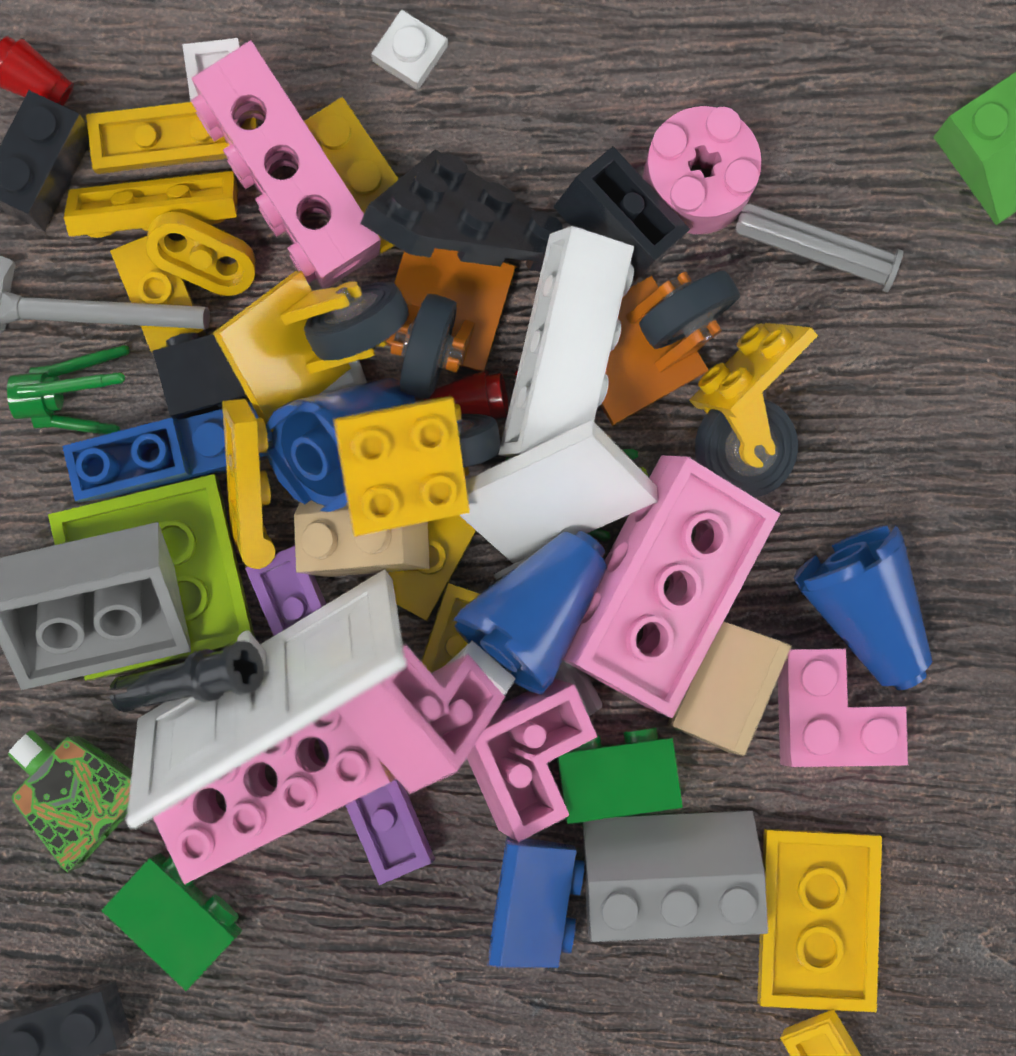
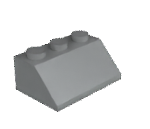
[0,522,191,690]
[582,810,768,942]

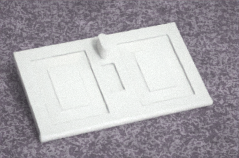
[126,569,407,828]

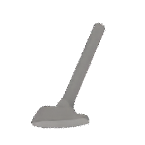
[0,256,210,333]

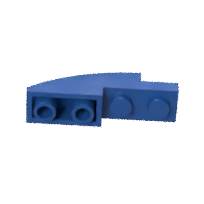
[62,402,273,502]

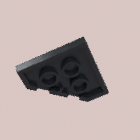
[360,149,564,272]

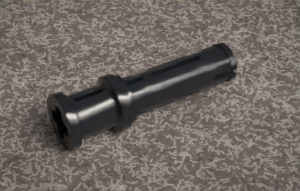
[110,640,264,712]

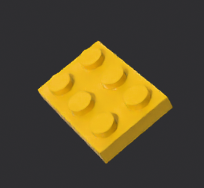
[757,829,882,1012]

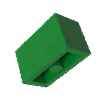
[557,728,683,824]
[101,853,243,991]

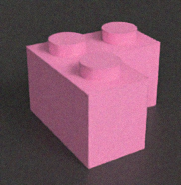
[335,645,505,793]
[778,649,908,767]
[467,679,597,842]

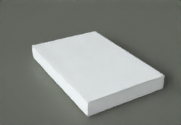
[459,420,658,564]

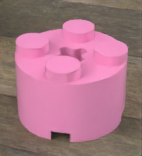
[643,106,761,234]

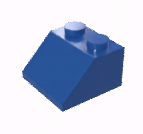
[488,835,585,968]

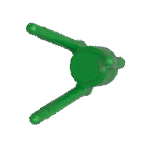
[7,345,130,435]

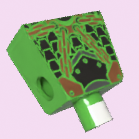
[8,730,132,872]

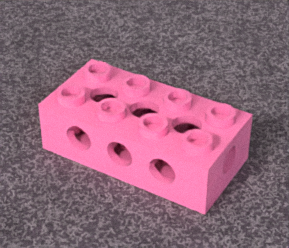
[190,40,381,289]
[563,455,780,718]
[153,710,397,884]

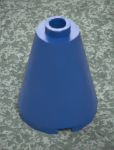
[266,378,416,512]
[794,526,933,690]
[454,531,607,694]

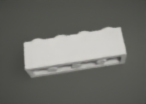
[498,226,634,458]

